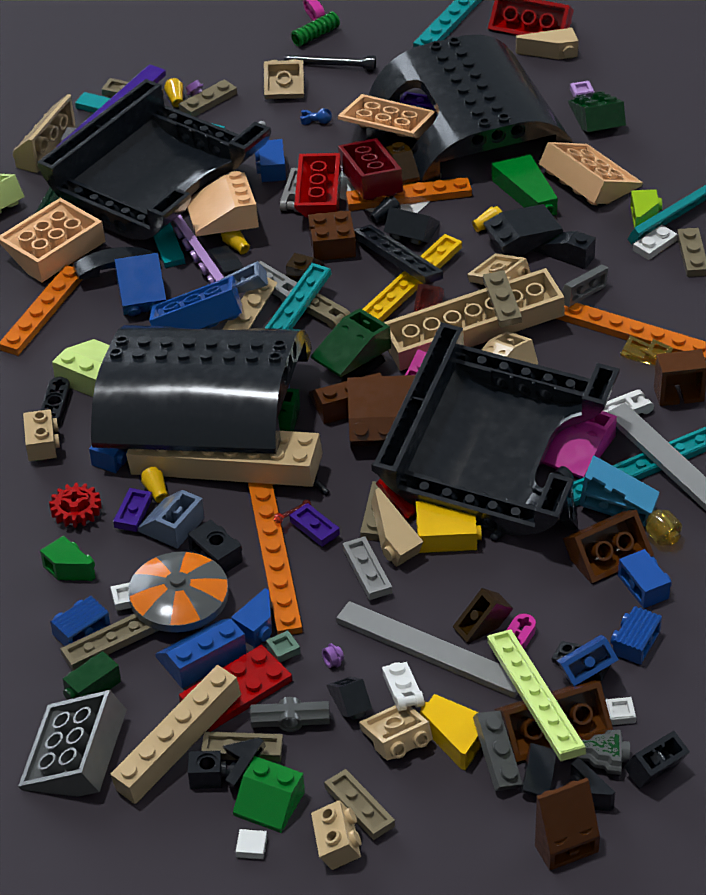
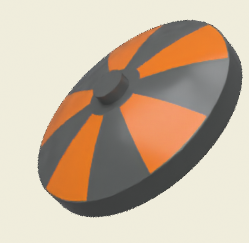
[128,552,229,632]

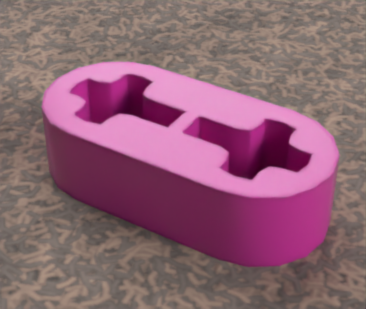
[303,0,325,21]
[507,614,536,649]

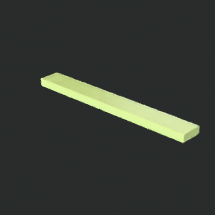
[487,630,586,761]

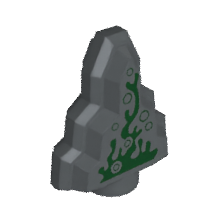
[572,729,630,775]

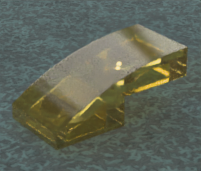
[620,335,673,365]

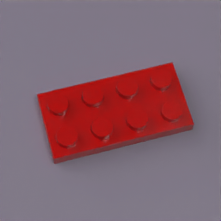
[179,644,293,732]

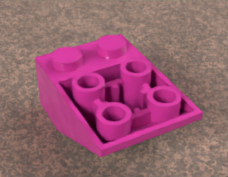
[542,411,617,478]

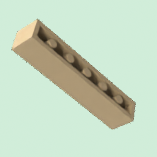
[110,665,241,804]

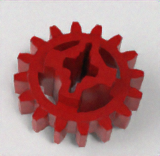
[49,483,102,528]

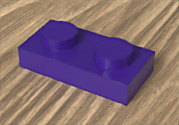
[113,488,153,532]
[289,503,340,547]

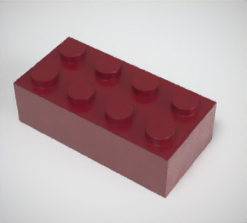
[338,138,403,200]

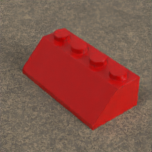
[488,0,574,35]
[294,153,342,218]

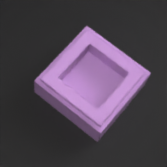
[570,81,595,97]

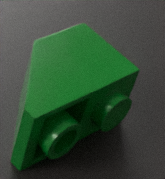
[40,536,96,581]

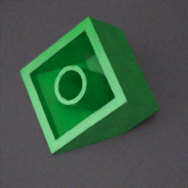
[233,756,305,833]

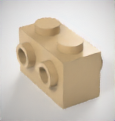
[23,409,60,461]
[311,800,361,870]

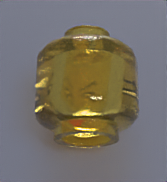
[646,510,682,546]

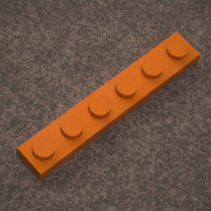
[346,177,472,211]
[0,265,83,356]

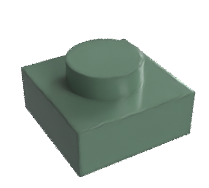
[266,631,301,663]

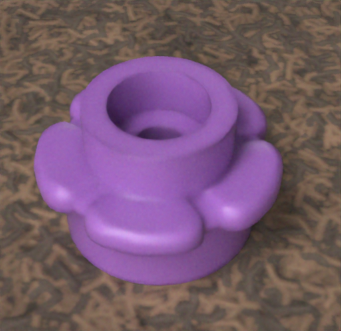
[185,80,203,96]
[322,643,344,668]

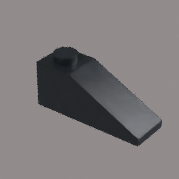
[532,231,596,269]

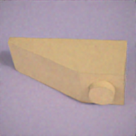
[516,28,578,59]
[371,488,423,567]

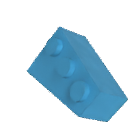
[579,455,660,528]

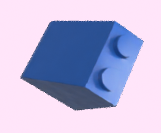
[115,253,166,316]

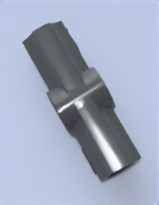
[250,697,330,732]

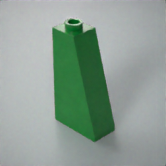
[492,155,558,215]

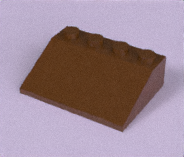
[347,375,416,447]

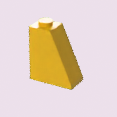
[416,501,482,553]
[420,694,481,770]

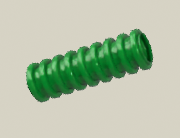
[291,11,340,47]

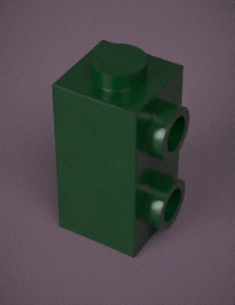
[63,651,121,700]

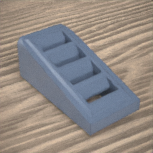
[221,261,268,293]

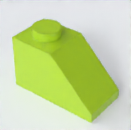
[630,189,662,228]

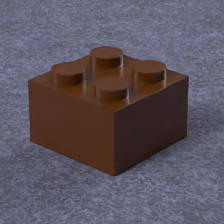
[308,211,356,260]
[654,349,706,406]

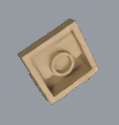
[264,59,304,99]
[467,253,531,285]
[359,705,433,761]

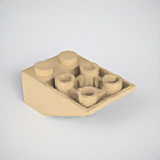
[482,331,538,364]

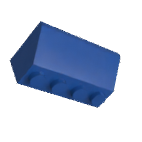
[149,275,242,329]

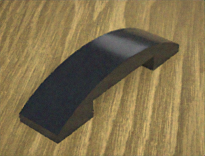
[73,247,161,280]

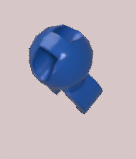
[300,108,332,125]

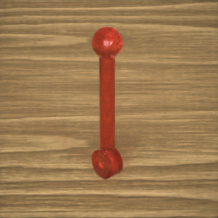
[273,500,311,523]

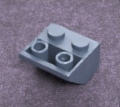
[138,490,205,549]

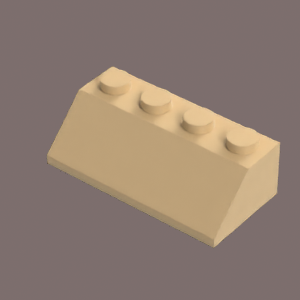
[13,94,76,173]

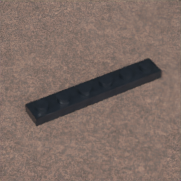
[354,224,443,285]

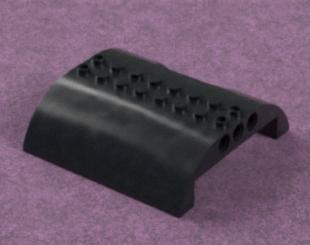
[369,35,573,183]
[37,79,271,240]
[373,322,620,535]
[91,325,312,454]

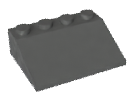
[18,690,127,797]

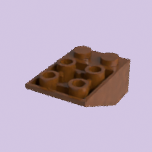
[535,778,600,871]

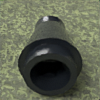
[369,196,401,224]

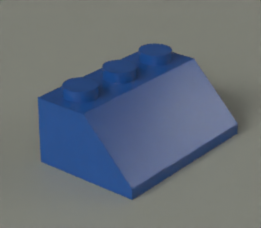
[155,619,246,689]

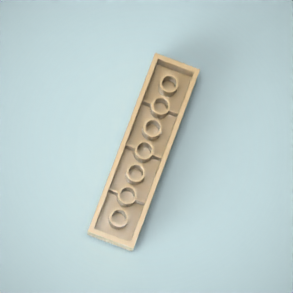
[384,268,565,371]
[126,431,323,487]

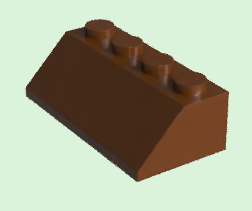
[494,680,613,762]

